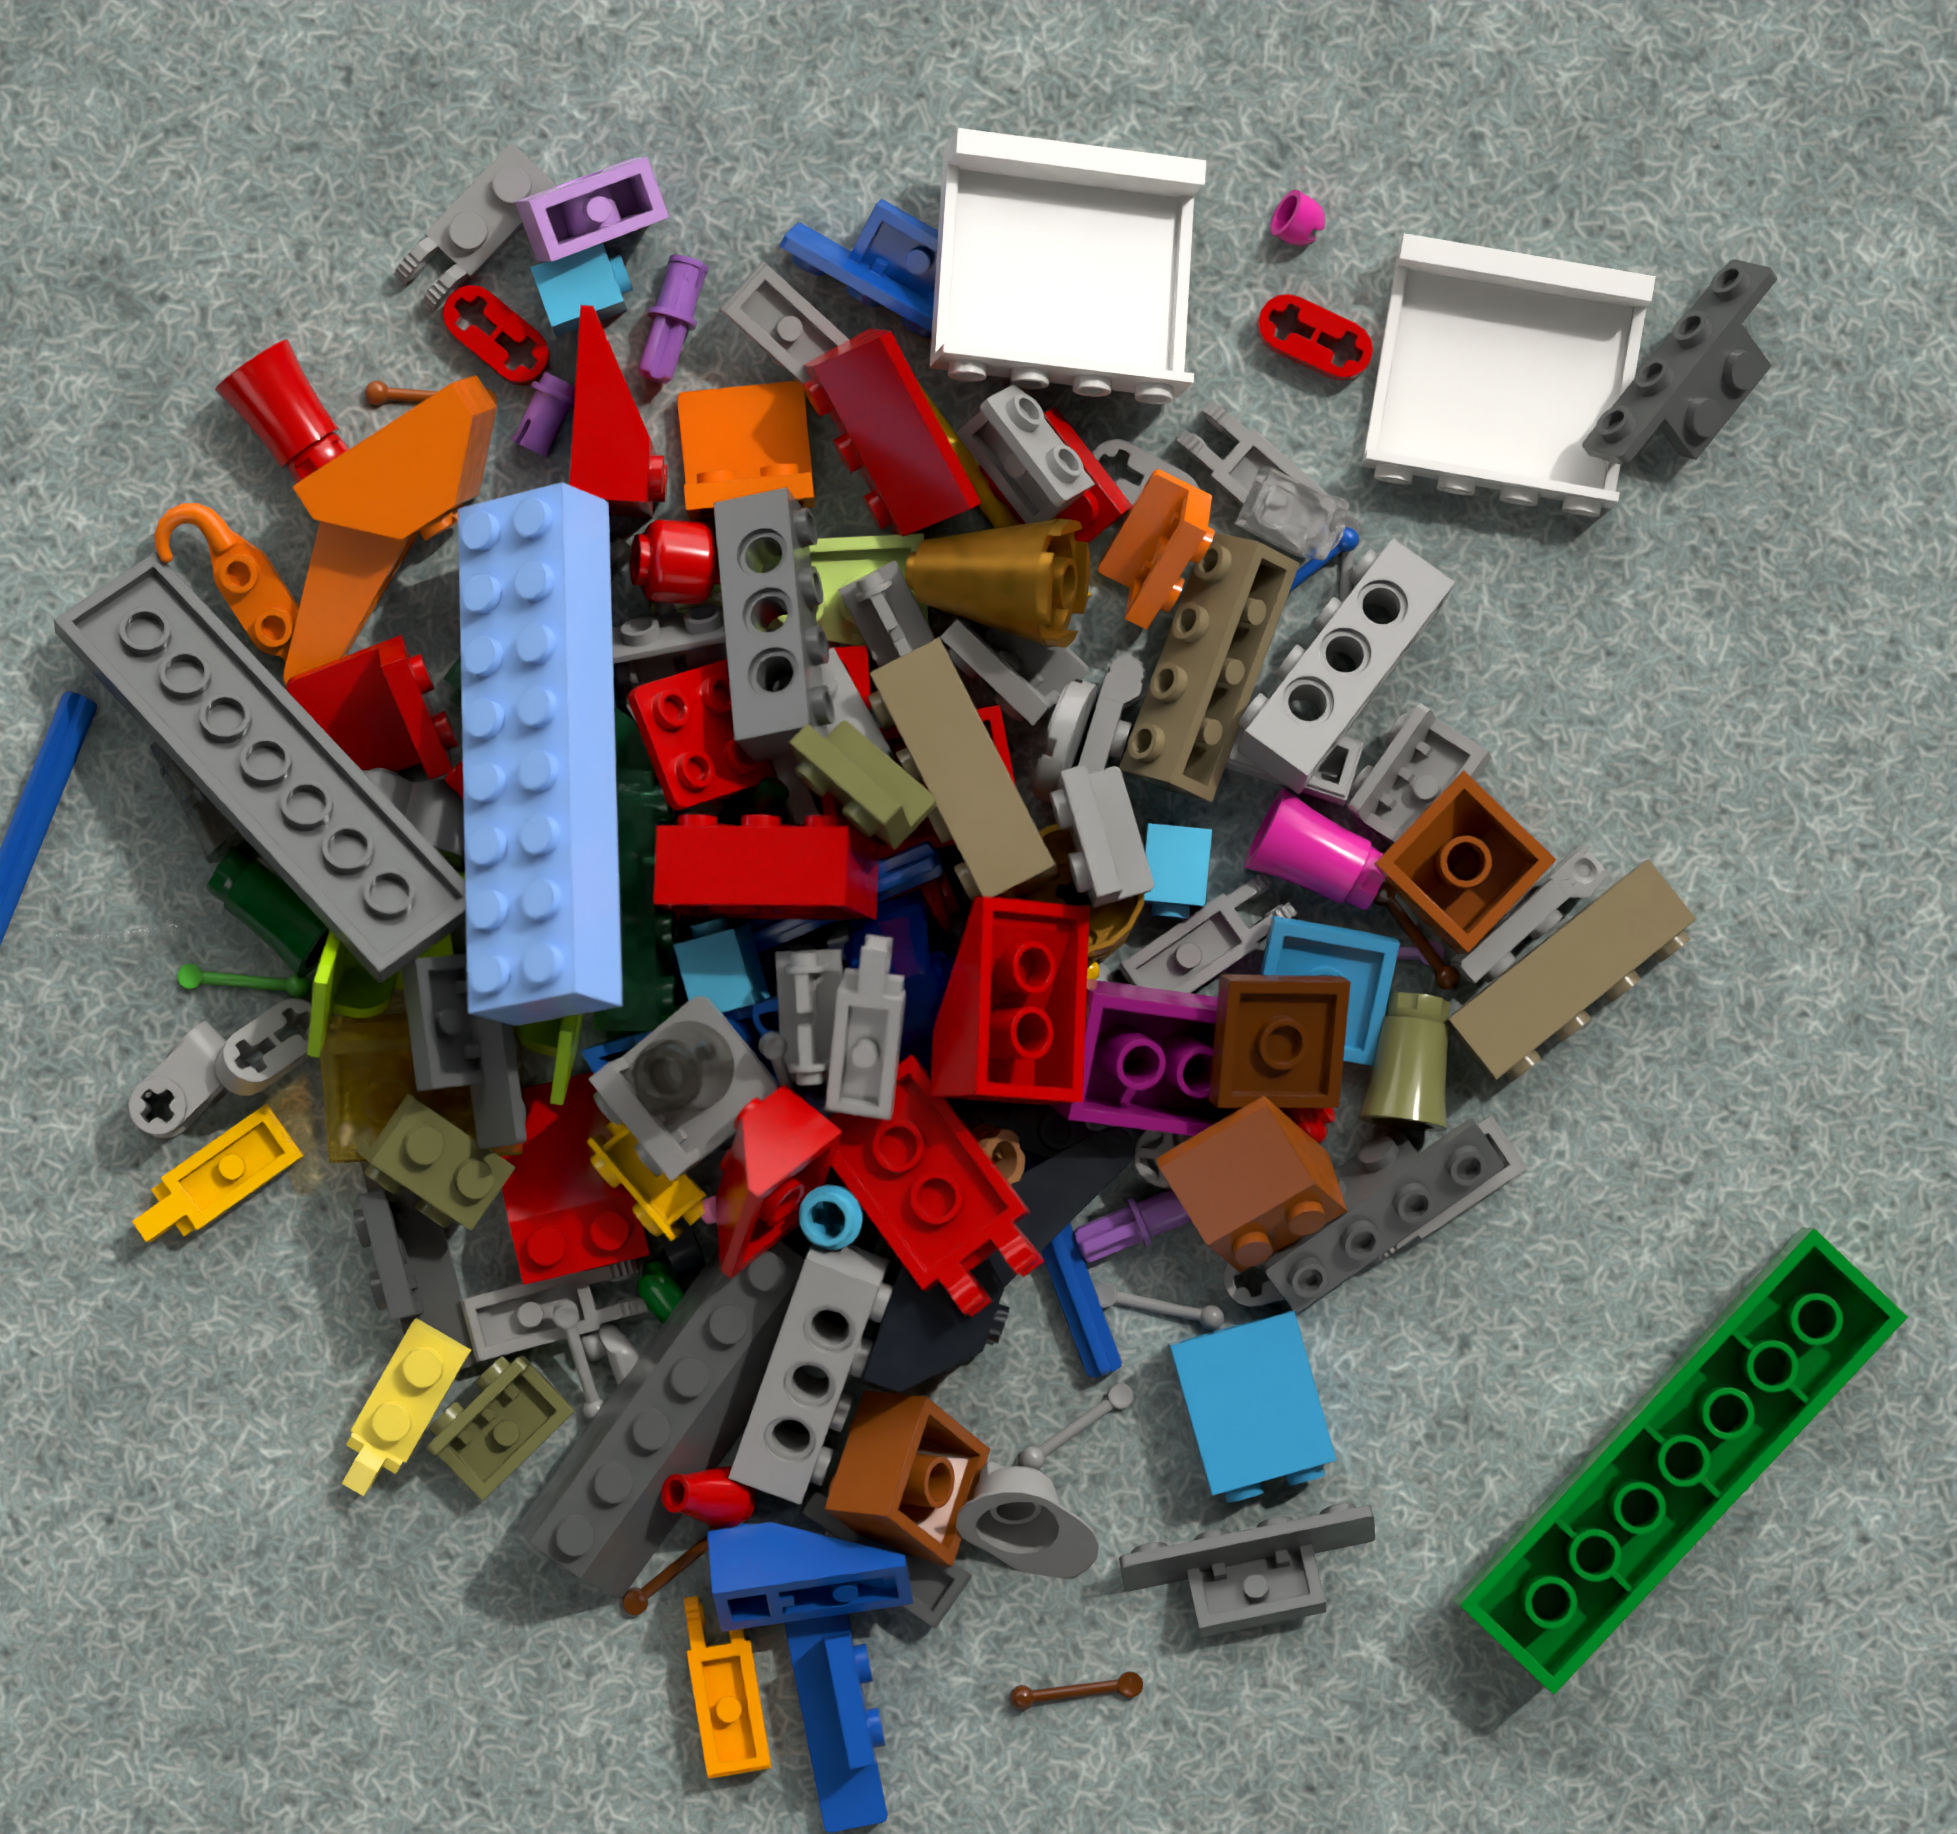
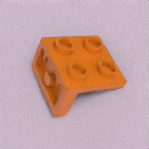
[677,381,816,520]

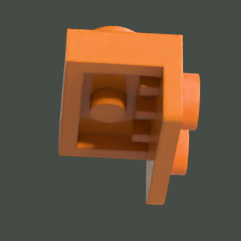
[1098,469,1215,630]

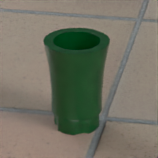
[206,841,330,978]

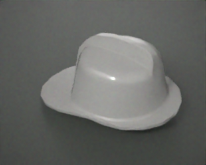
[956,1461,1099,1578]

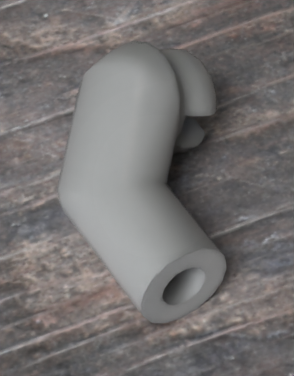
[579,1322,641,1386]

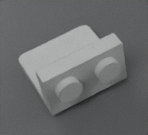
[588,996,780,1181]

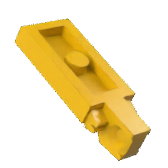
[132,1104,305,1243]

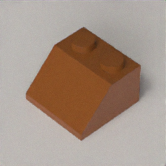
[1374,771,1557,954]
[1156,1096,1347,1273]
[824,1390,990,1567]

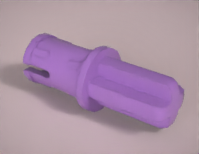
[638,255,709,384]
[1074,1189,1192,1262]

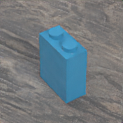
[1168,1310,1337,1503]

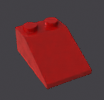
[569,305,668,518]
[931,896,1090,1105]
[494,1072,653,1285]

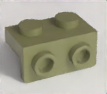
[789,721,937,850]
[355,1094,516,1231]
[426,1355,576,1501]

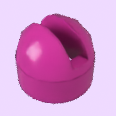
[1270,190,1325,246]

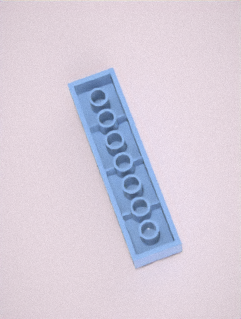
[458,482,622,1026]

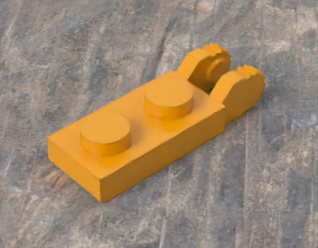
[684,1596,772,1779]

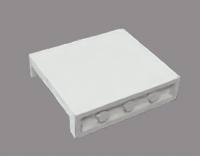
[929,128,1206,404]
[1362,233,1656,517]

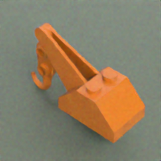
[154,375,497,686]

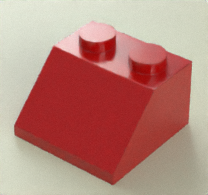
[715,1084,843,1279]

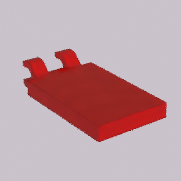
[828,1055,1045,1317]

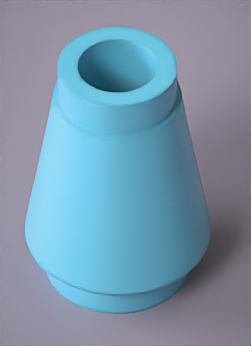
[799,1185,866,1250]

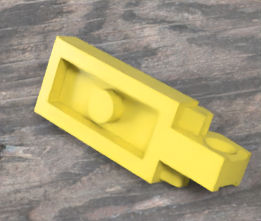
[342,1318,471,1497]

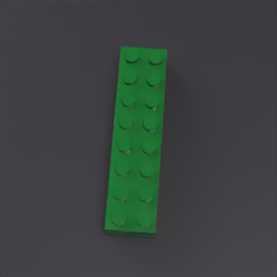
[1452,1227,1908,1695]

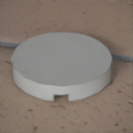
[1033,678,1098,803]

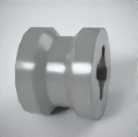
[1133,1130,1192,1188]

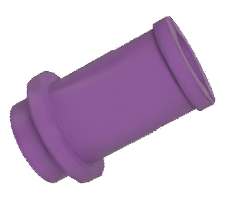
[510,372,575,458]

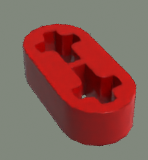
[443,285,551,386]
[1257,294,1373,381]

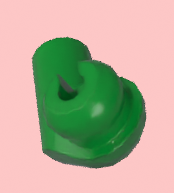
[637,1259,685,1324]

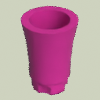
[1244,788,1385,911]

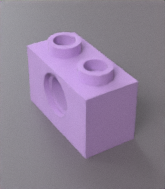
[515,157,669,262]

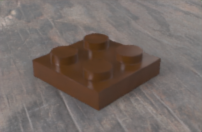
[1209,975,1351,1108]

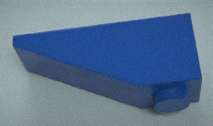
[707,1522,913,1632]

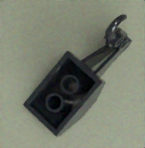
[857,1036,1135,1393]

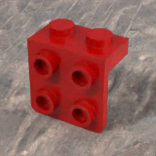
[286,634,459,780]
[628,659,775,811]

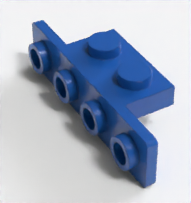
[779,199,938,338]
[784,1614,888,1833]

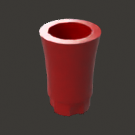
[215,339,349,483]

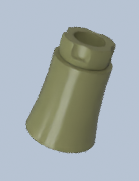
[1358,992,1451,1132]

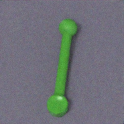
[177,964,311,998]

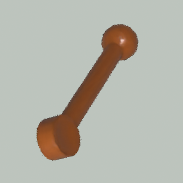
[365,380,497,406]

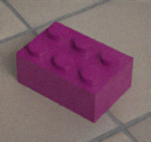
[1048,979,1241,1136]

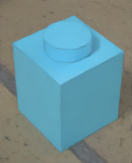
[530,243,633,336]
[1144,823,1212,920]
[673,916,770,1013]

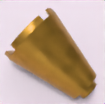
[905,518,1090,648]

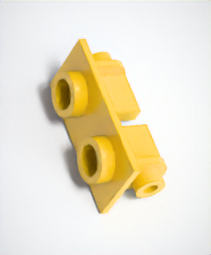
[587,1122,706,1241]

